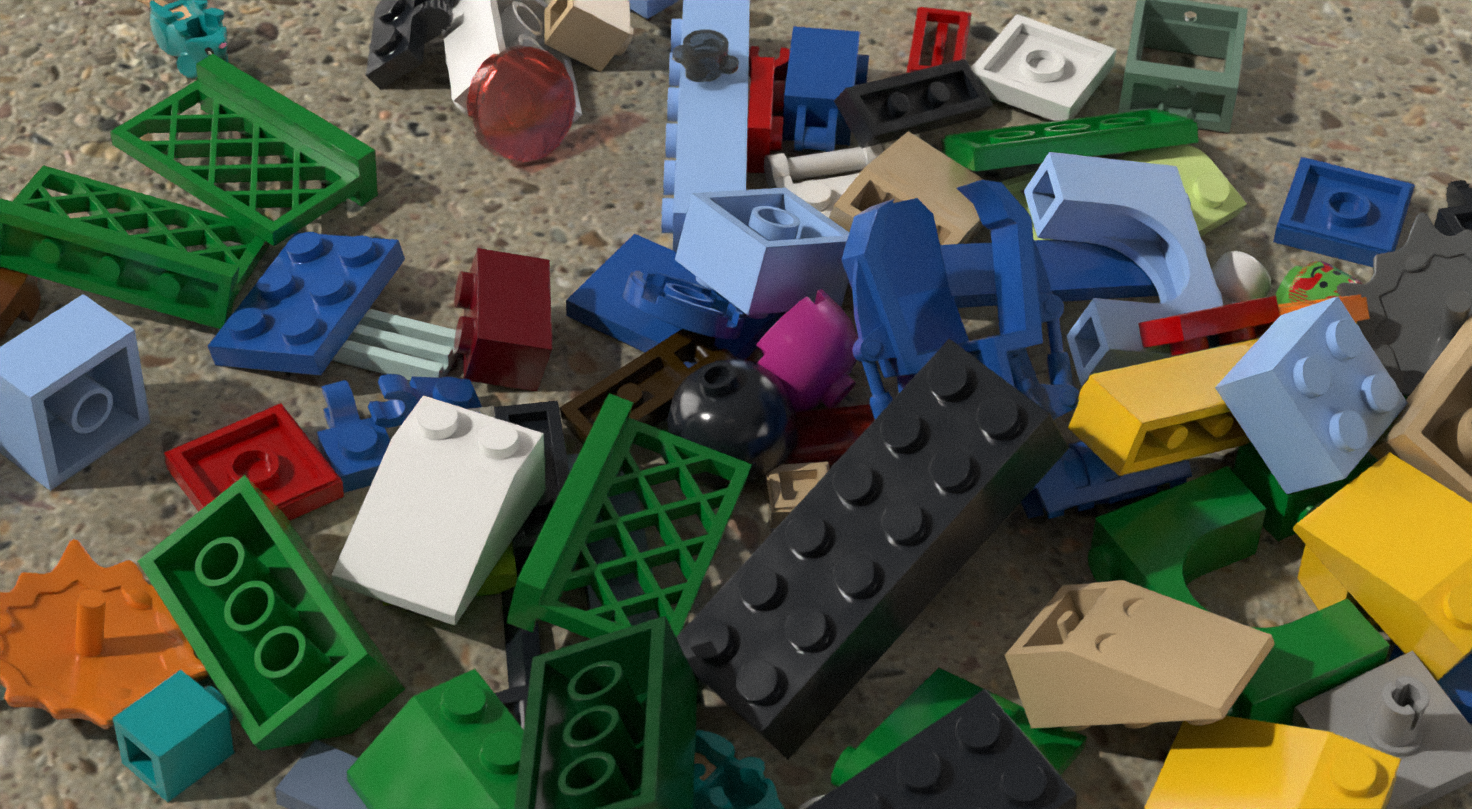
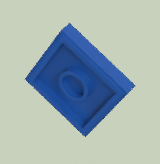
[1273,157,1415,267]

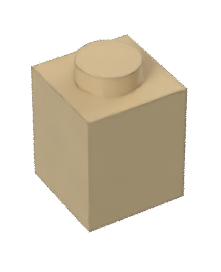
[544,0,634,72]

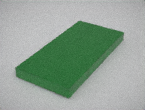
[941,108,1199,172]

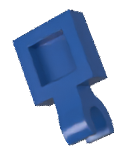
[368,374,486,428]
[317,380,391,493]

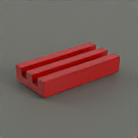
[906,7,972,73]

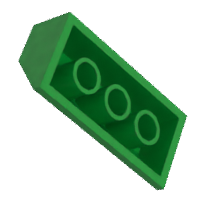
[137,475,406,751]
[347,669,524,809]

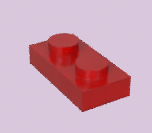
[1138,295,1280,356]

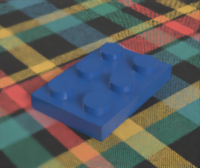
[208,232,405,375]

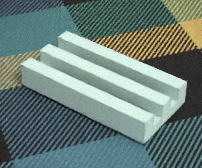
[332,309,459,380]

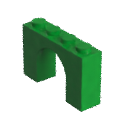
[1088,466,1390,726]

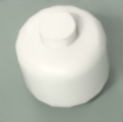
[1211,251,1271,305]

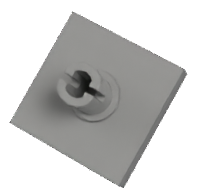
[1292,651,1472,809]

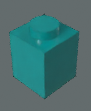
[113,670,235,803]

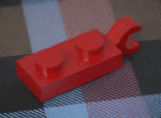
[746,46,790,173]

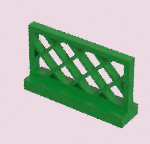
[110,54,378,246]
[0,165,270,329]
[507,393,752,639]

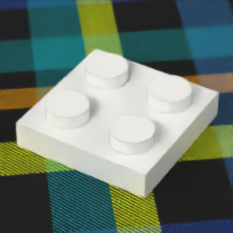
[971,14,1116,121]

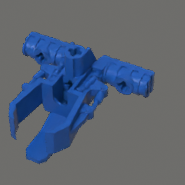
[842,180,1192,519]

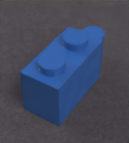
[782,26,869,152]

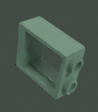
[1118,0,1248,133]

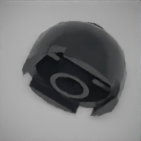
[667,359,798,486]

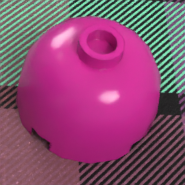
[756,289,858,414]

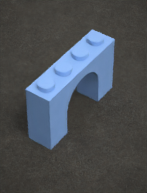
[1024,152,1238,387]

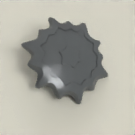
[1337,212,1472,396]

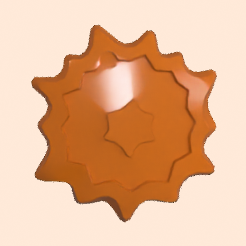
[0,539,209,729]

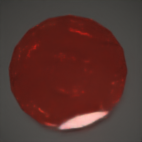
[467,45,576,162]

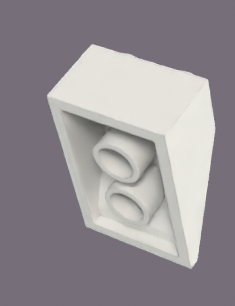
[332,395,546,625]

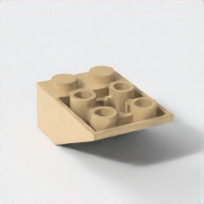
[829,131,984,245]
[1005,580,1275,732]

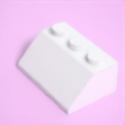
[442,0,582,129]

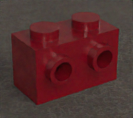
[454,248,552,391]

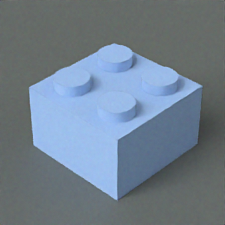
[675,188,849,319]
[0,294,151,491]
[1215,296,1408,494]

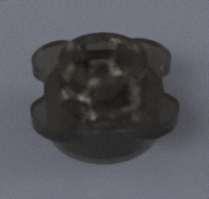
[672,29,739,82]

